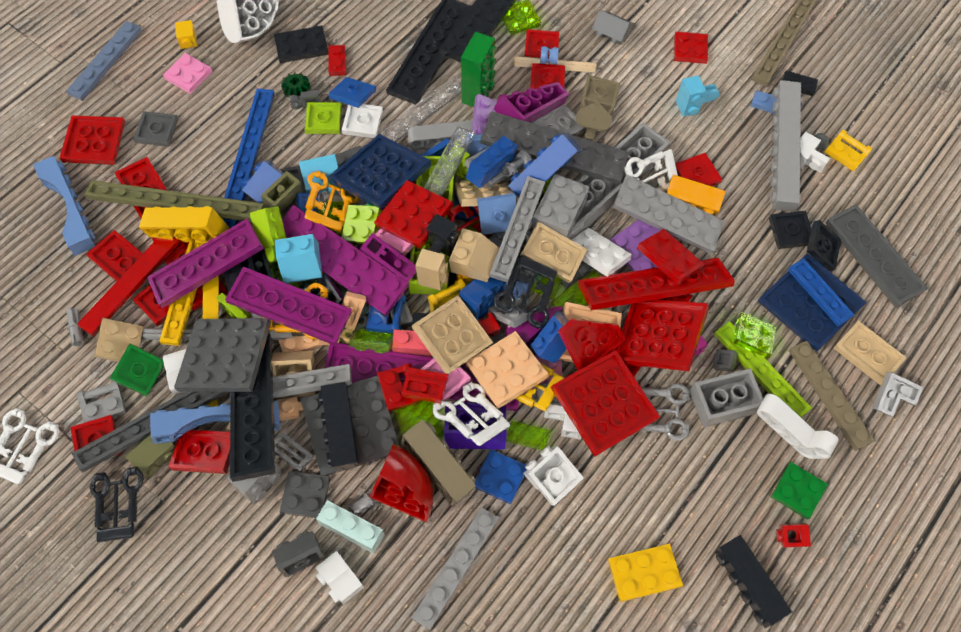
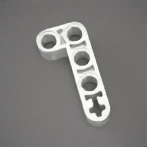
[757,394,839,459]

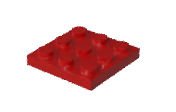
[59,115,125,165]
[374,180,453,249]

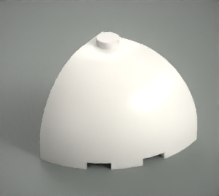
[216,0,279,43]

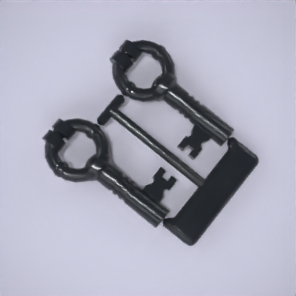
[494,256,557,329]
[89,467,144,542]

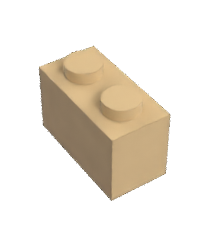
[415,249,449,291]

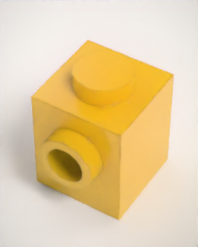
[175,20,198,49]

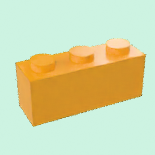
[666,175,725,215]

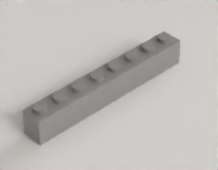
[770,80,801,212]

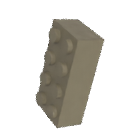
[401,419,476,507]

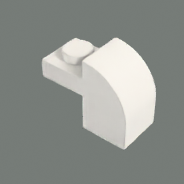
[800,132,830,173]
[544,402,581,440]

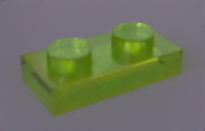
[506,421,550,451]

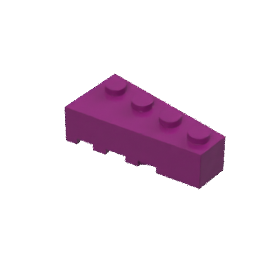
[494,82,570,123]

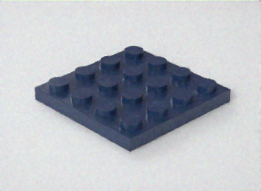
[329,134,432,210]
[758,253,867,352]

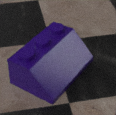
[444,402,507,449]

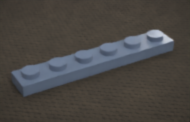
[66,21,142,101]

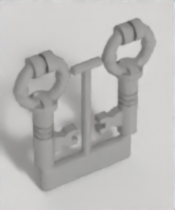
[640,383,690,441]

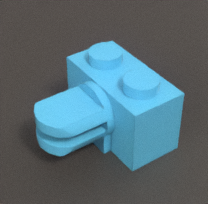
[676,75,720,117]

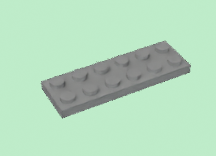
[612,174,724,254]

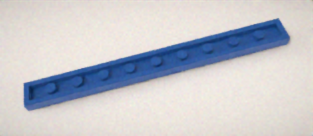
[222,88,275,229]

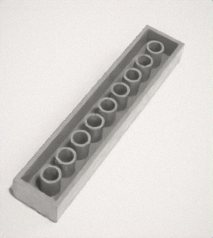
[523,122,670,244]

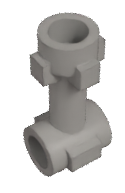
[503,150,534,177]
[318,191,350,207]

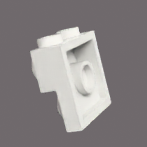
[523,446,583,506]

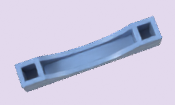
[33,156,96,256]
[150,401,280,444]

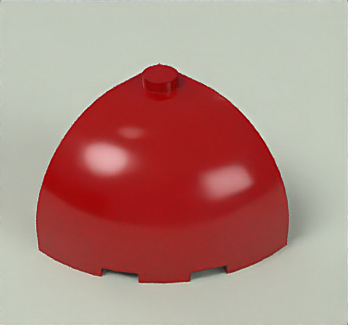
[369,443,434,523]

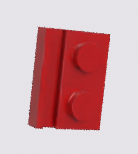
[401,368,449,404]

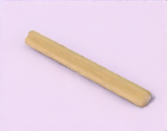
[514,56,597,73]

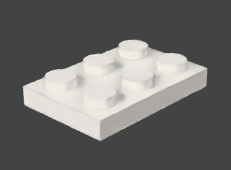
[571,228,632,277]

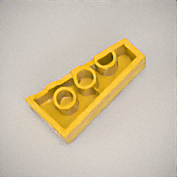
[139,206,230,244]

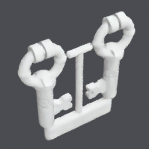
[624,149,678,192]
[433,382,510,446]
[0,408,59,485]

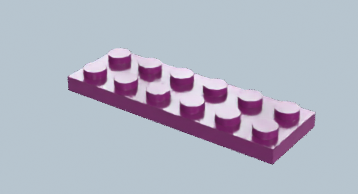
[147,219,264,308]
[225,267,352,346]

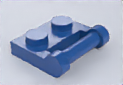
[366,295,406,334]

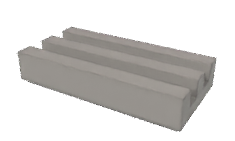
[275,432,313,473]

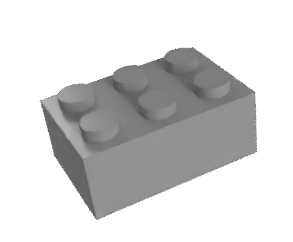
[531,174,589,238]
[690,369,763,428]

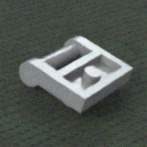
[76,381,127,423]

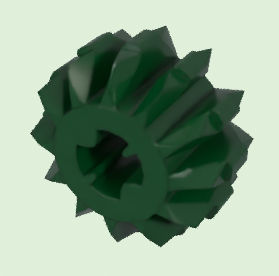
[281,71,311,98]

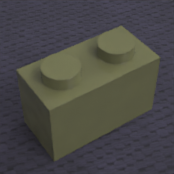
[261,171,302,213]
[125,434,175,479]

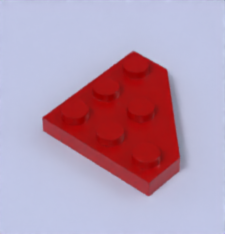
[558,318,625,371]

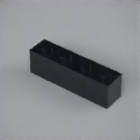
[318,382,359,470]
[714,535,792,628]

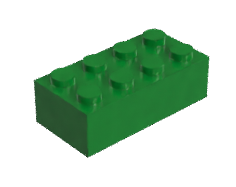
[461,32,497,107]

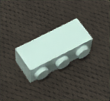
[316,500,385,554]

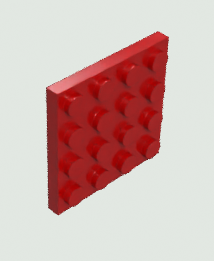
[614,300,709,371]
[550,350,660,457]

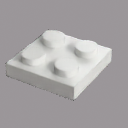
[342,104,383,138]

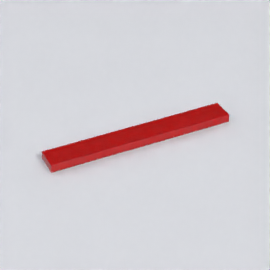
[77,237,182,337]

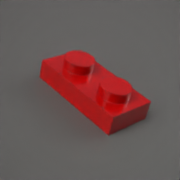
[328,45,346,76]

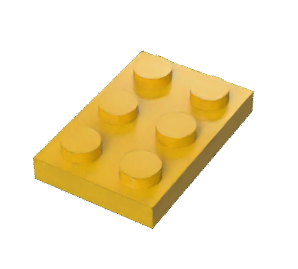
[608,544,683,603]

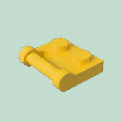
[824,129,873,172]
[427,278,466,313]

